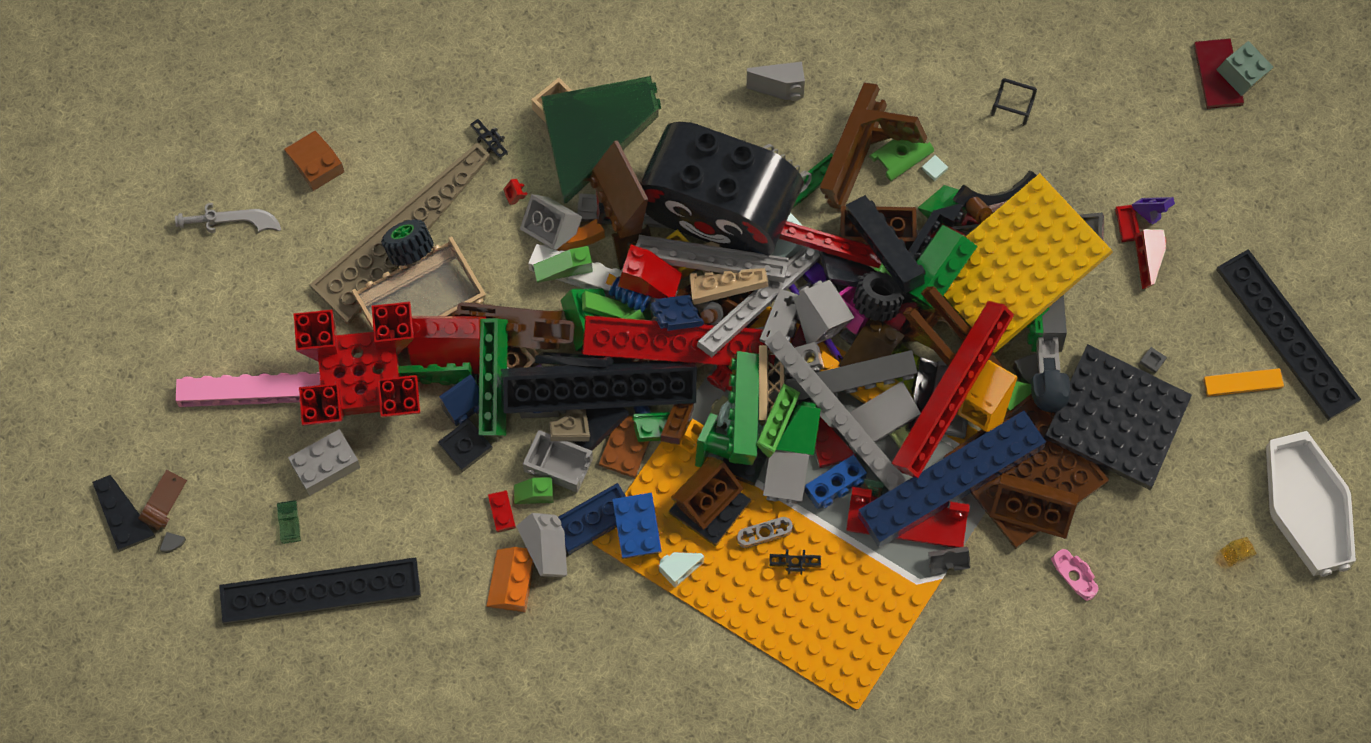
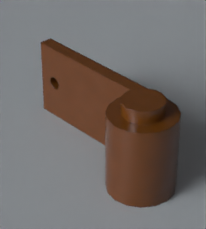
[965,197,1007,224]
[138,469,187,530]

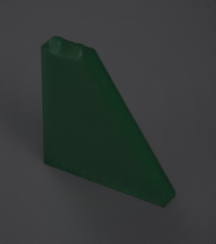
[541,76,661,204]

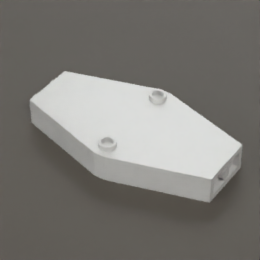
[1266,431,1356,577]

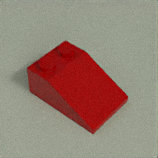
[618,245,682,299]

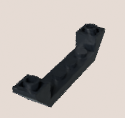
[902,204,964,304]

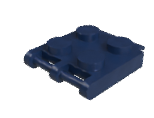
[650,295,704,331]

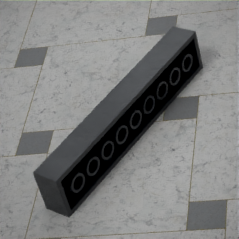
[501,361,697,414]

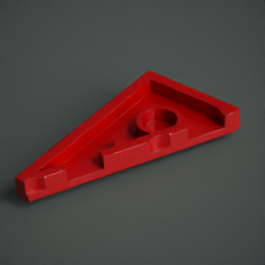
[815,416,856,468]

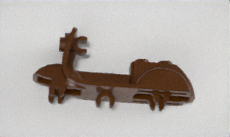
[452,302,574,349]

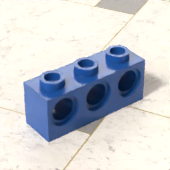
[804,454,867,510]

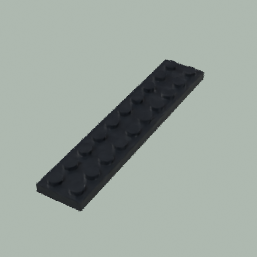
[1216,249,1361,421]
[219,557,421,625]

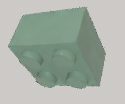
[1217,41,1273,96]

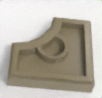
[549,409,590,441]

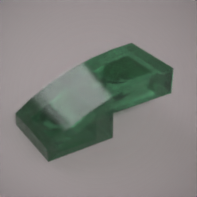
[277,500,301,544]

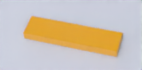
[1203,368,1284,397]

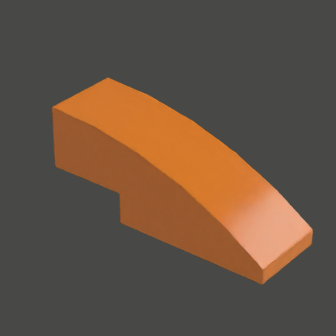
[554,219,605,251]

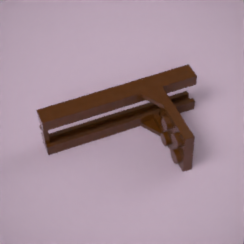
[820,82,927,209]
[899,286,1005,369]

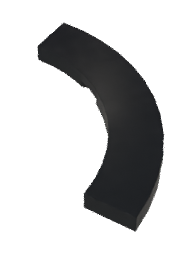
[952,170,1037,208]

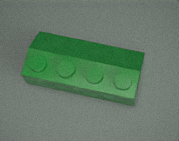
[907,225,978,309]

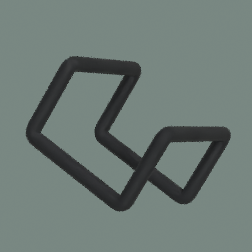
[991,78,1037,125]

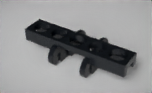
[470,119,508,160]
[769,549,821,575]

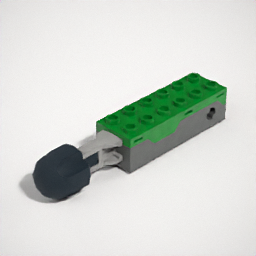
[1026,295,1071,413]

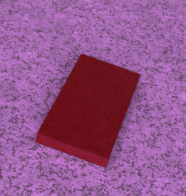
[1194,38,1244,109]

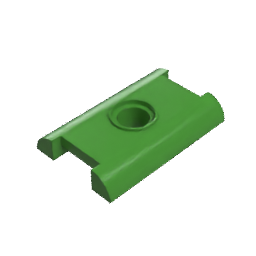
[869,139,934,181]

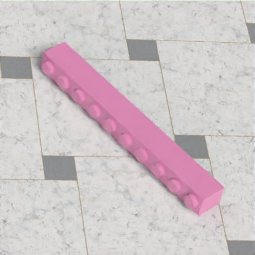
[176,371,366,407]

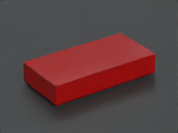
[1115,205,1140,242]

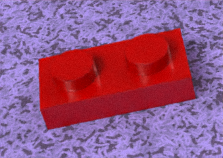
[488,490,516,532]

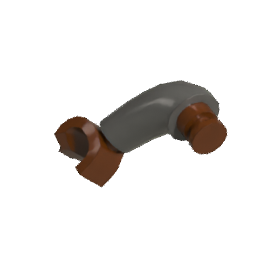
[676,285,723,326]

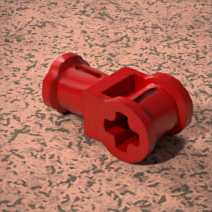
[707,365,732,392]

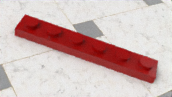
[779,221,881,268]

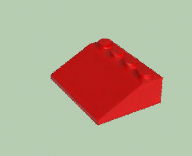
[408,316,486,374]

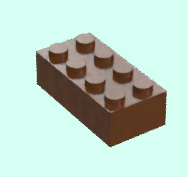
[840,206,917,251]

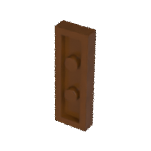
[661,403,694,445]

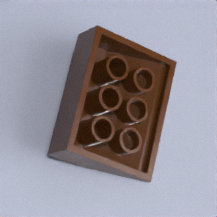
[590,140,648,238]

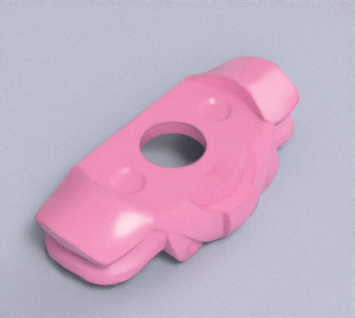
[1051,549,1098,601]

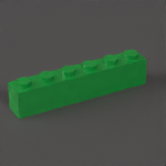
[479,318,508,436]
[726,351,759,465]

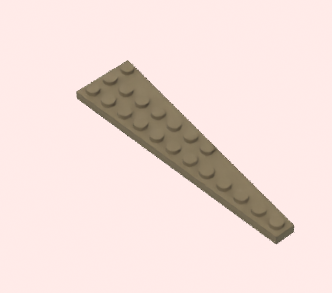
[310,143,490,324]

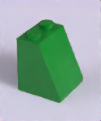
[776,401,821,455]

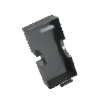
[928,547,970,574]

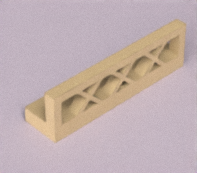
[759,345,785,426]

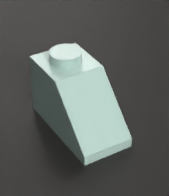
[659,552,704,587]

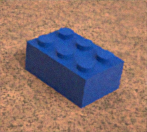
[612,493,662,559]

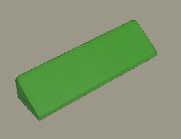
[756,383,800,458]

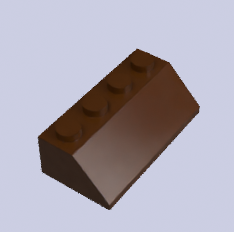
[990,473,1079,539]

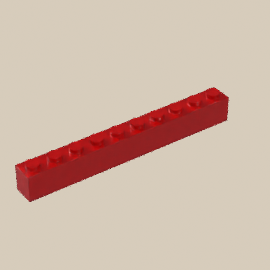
[891,301,1014,478]

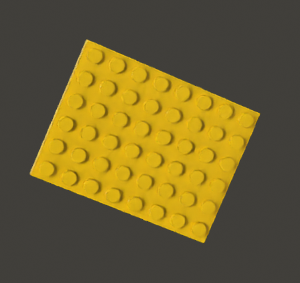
[944,173,1113,353]

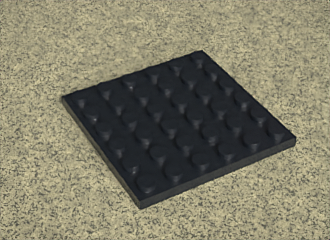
[1044,344,1192,490]

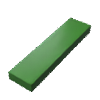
[582,291,651,321]

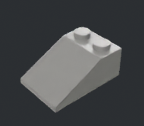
[746,62,805,101]
[516,513,567,577]

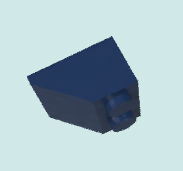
[439,374,479,426]

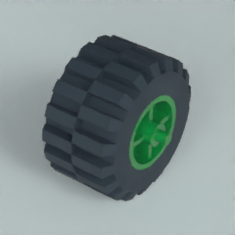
[381,219,434,266]

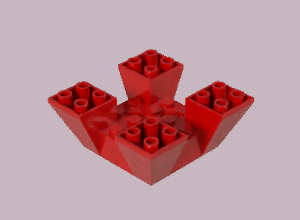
[293,302,421,426]

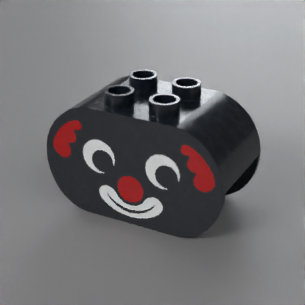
[639,122,804,256]

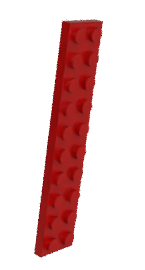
[582,315,775,369]

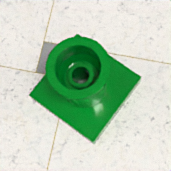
[695,413,736,467]

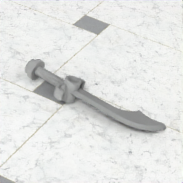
[175,203,281,233]

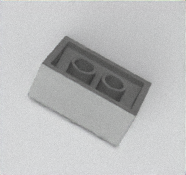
[520,194,582,250]

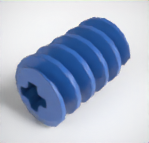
[609,276,652,312]

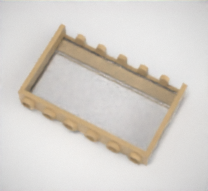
[352,237,486,329]

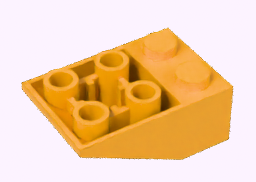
[958,360,1018,432]

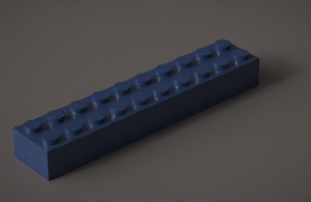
[858,411,1046,548]

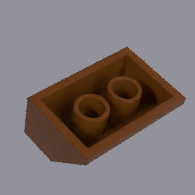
[671,457,744,530]

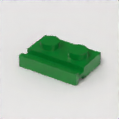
[632,412,670,442]

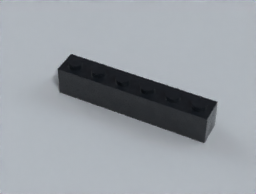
[846,195,926,294]

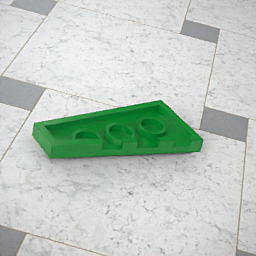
[399,362,476,386]

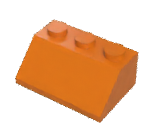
[487,547,534,613]

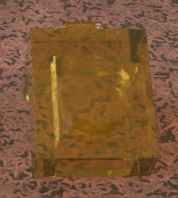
[1220,537,1257,567]

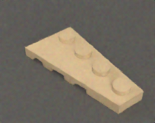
[690,268,769,305]

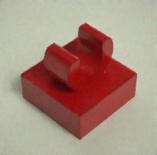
[503,179,528,205]

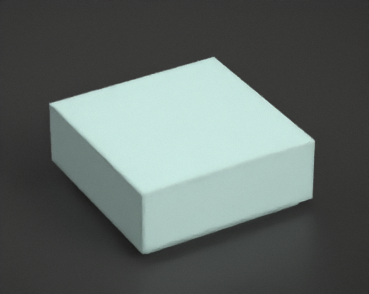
[922,155,948,181]

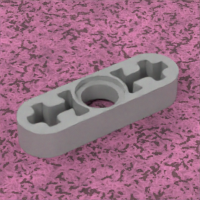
[737,517,793,548]

